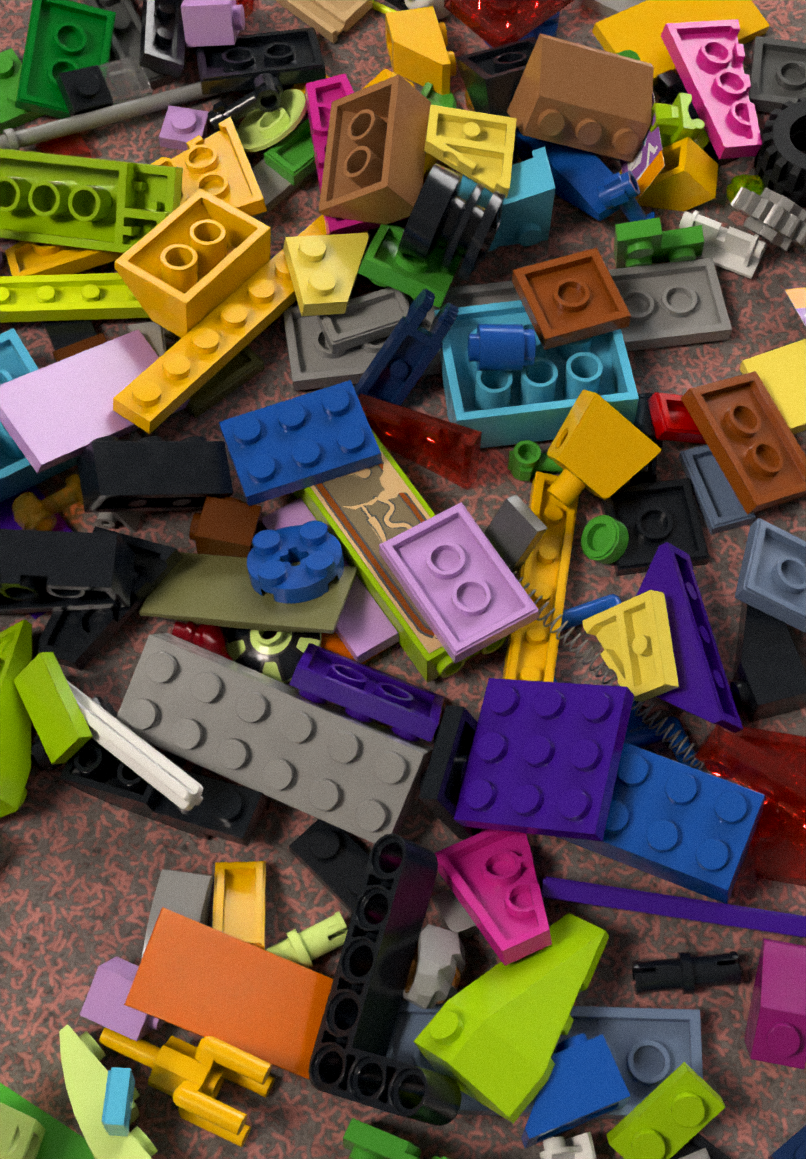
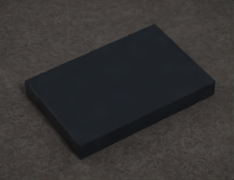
[195,27,326,95]

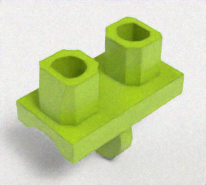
[649,92,709,150]

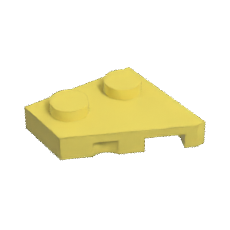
[283,233,369,316]
[582,590,679,702]

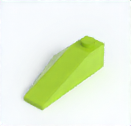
[0,619,32,818]
[413,913,609,1124]

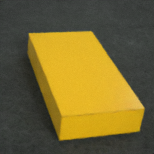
[212,861,267,950]

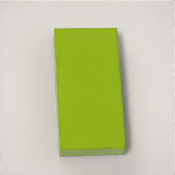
[13,652,93,764]

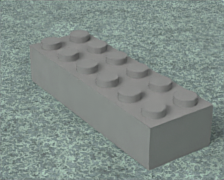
[116,633,433,844]

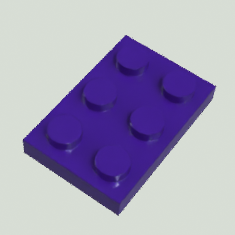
[289,643,444,742]

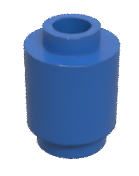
[468,324,536,371]

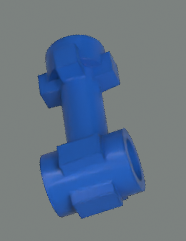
[597,171,658,222]

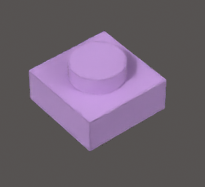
[159,105,210,151]

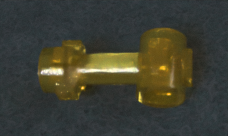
[12,474,84,531]

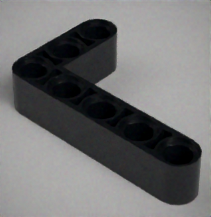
[308,833,462,1126]

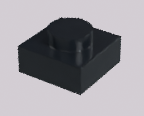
[56,65,113,116]

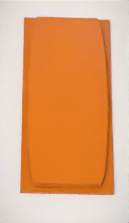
[124,907,333,1080]

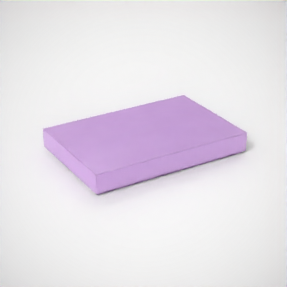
[379,502,539,663]

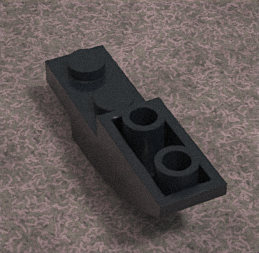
[59,738,267,846]

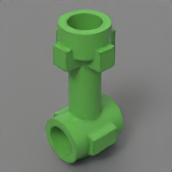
[507,440,563,481]

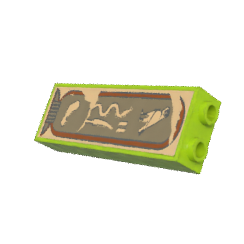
[293,429,508,683]

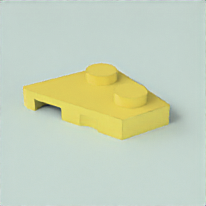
[424,105,517,198]

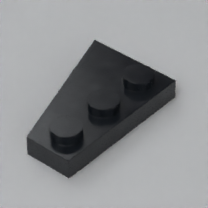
[34,526,182,671]

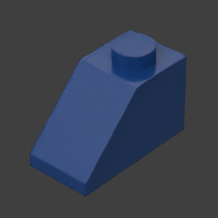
[521,1033,631,1149]

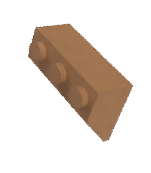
[507,33,654,162]
[318,74,431,225]

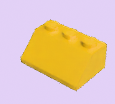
[114,188,271,338]

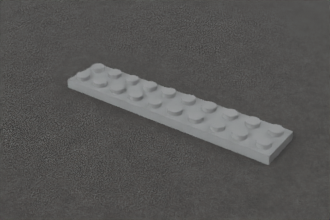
[282,258,732,391]

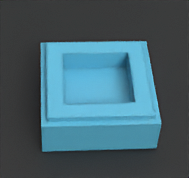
[102,1067,135,1137]

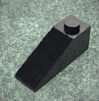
[730,602,806,723]

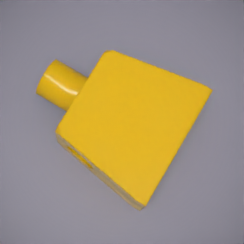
[547,390,662,508]

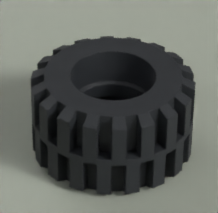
[754,97,806,210]

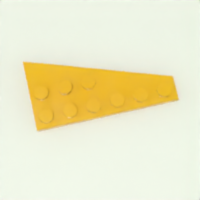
[5,116,267,276]

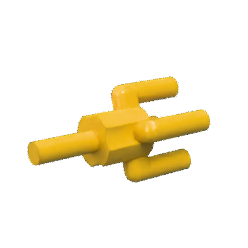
[99,1027,275,1147]

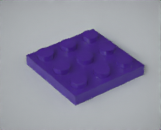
[454,678,634,841]

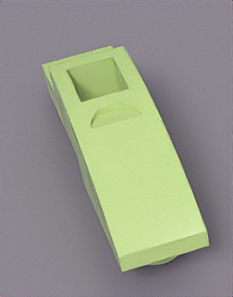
[59,1024,158,1159]

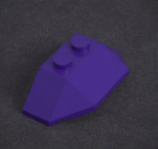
[636,542,743,733]

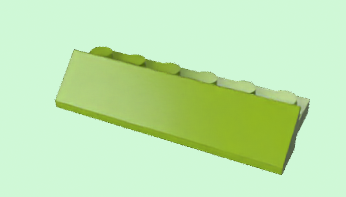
[0,148,183,253]

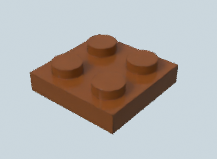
[512,247,631,350]

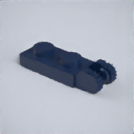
[354,288,459,415]

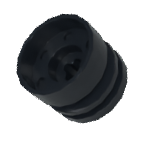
[398,163,506,281]

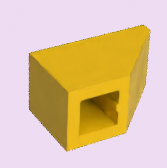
[385,6,456,95]

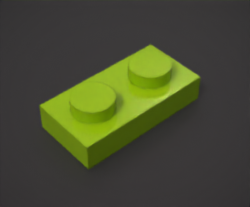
[606,1062,725,1159]

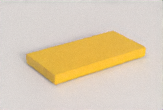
[592,0,770,86]

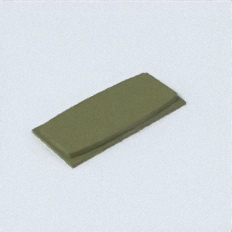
[139,552,358,634]

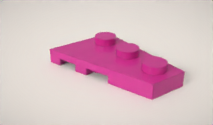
[434,829,552,966]

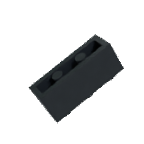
[76,436,234,513]

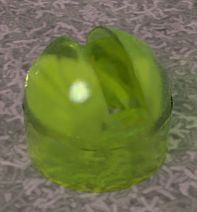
[726,174,763,203]

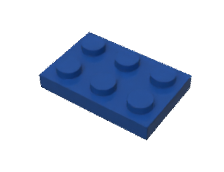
[219,380,382,506]

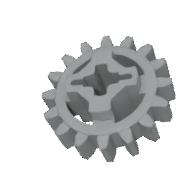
[730,187,806,251]

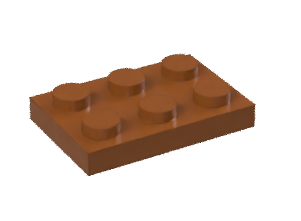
[681,371,806,515]

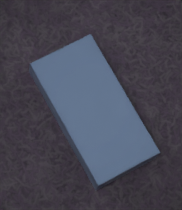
[678,445,756,535]

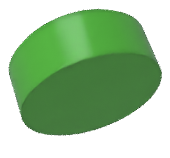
[581,515,629,564]

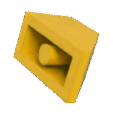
[620,136,719,212]

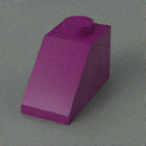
[744,938,806,1069]

